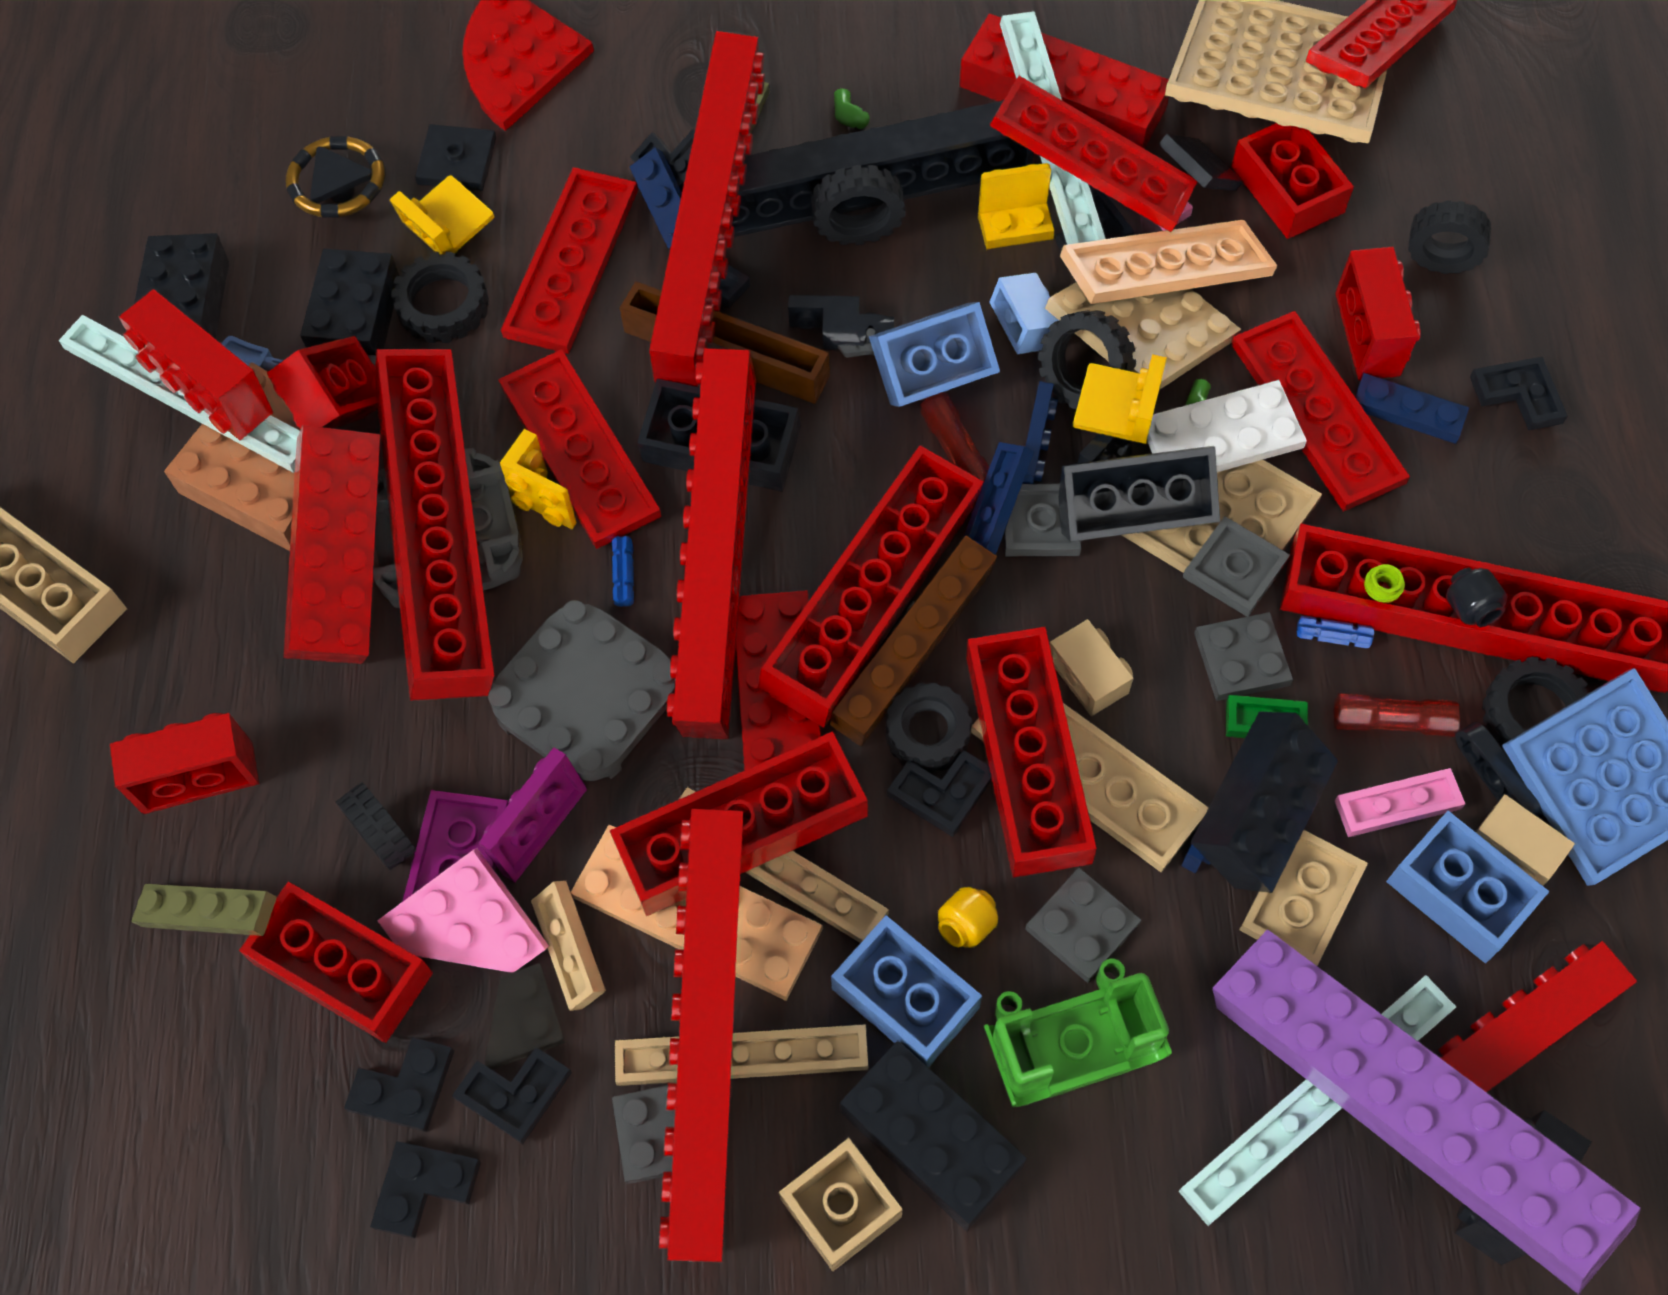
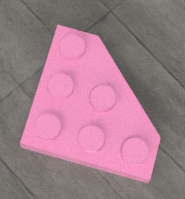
[377,848,549,973]

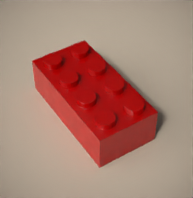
[119,289,274,441]
[239,881,433,1044]

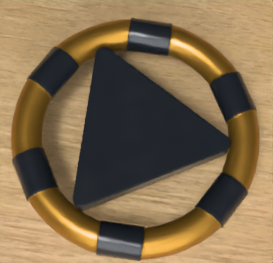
[286,136,385,218]

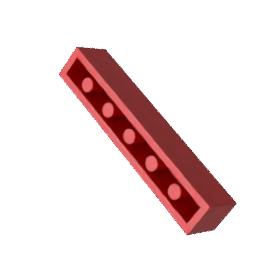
[1438,941,1638,1092]

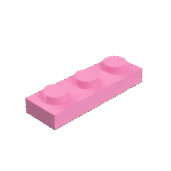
[1335,768,1465,837]

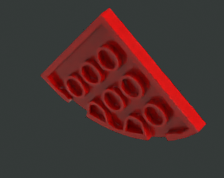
[463,0,594,131]

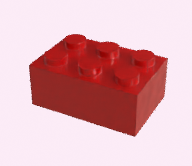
[1231,123,1354,239]
[1335,246,1421,381]
[267,336,378,429]
[110,713,259,814]

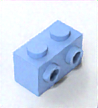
[989,273,1059,354]

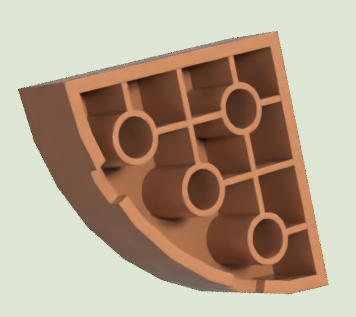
[164,362,301,551]

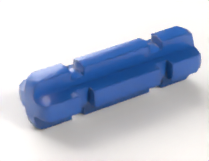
[612,536,634,607]
[1297,616,1374,648]

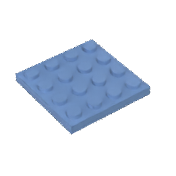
[1502,668,1668,886]

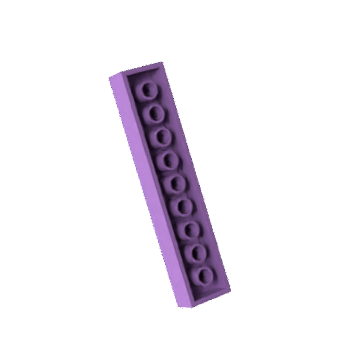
[1213,929,1641,1294]

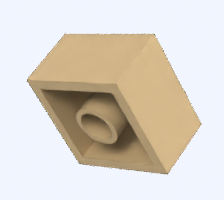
[779,1138,903,1272]

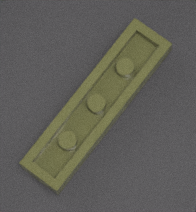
[131,884,277,936]

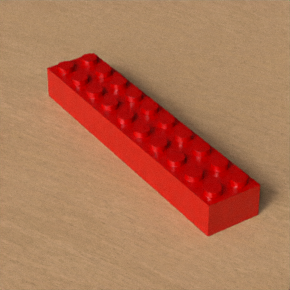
[649,31,765,387]
[667,348,756,739]
[374,349,494,701]
[1280,523,1668,693]
[659,809,743,1262]

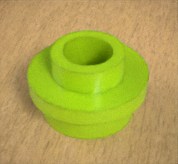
[1364,564,1405,603]

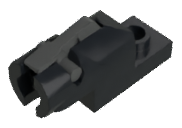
[788,295,894,357]

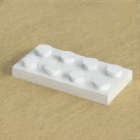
[1147,380,1307,472]

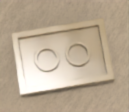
[1239,830,1368,966]

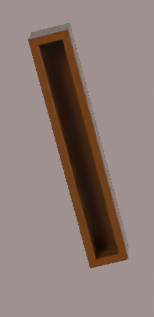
[620,281,830,404]
[830,535,997,747]

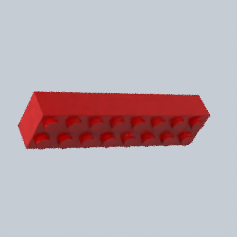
[758,445,984,728]

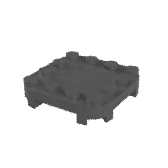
[373,448,523,608]
[488,600,675,781]

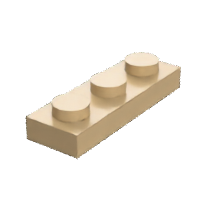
[531,881,606,1011]

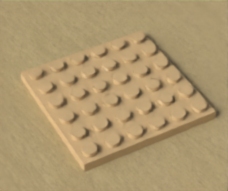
[1165,0,1387,144]

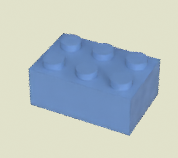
[869,302,1000,407]
[1386,811,1549,963]
[831,915,982,1068]

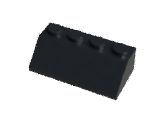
[1058,446,1220,542]

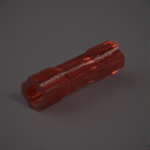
[920,392,989,481]
[1333,693,1460,737]

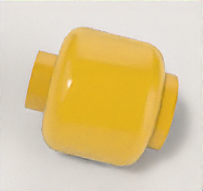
[938,887,998,948]

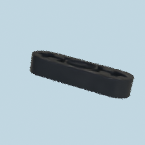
[1455,722,1544,819]

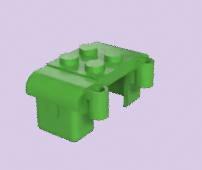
[983,959,1172,1107]

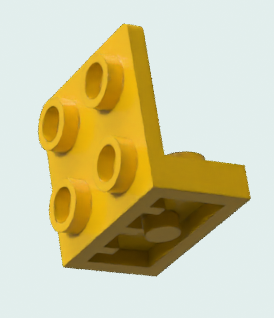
[978,163,1054,250]
[389,175,495,255]
[1073,354,1167,444]
[500,429,577,529]

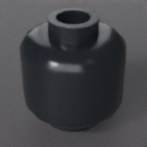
[1446,567,1508,627]

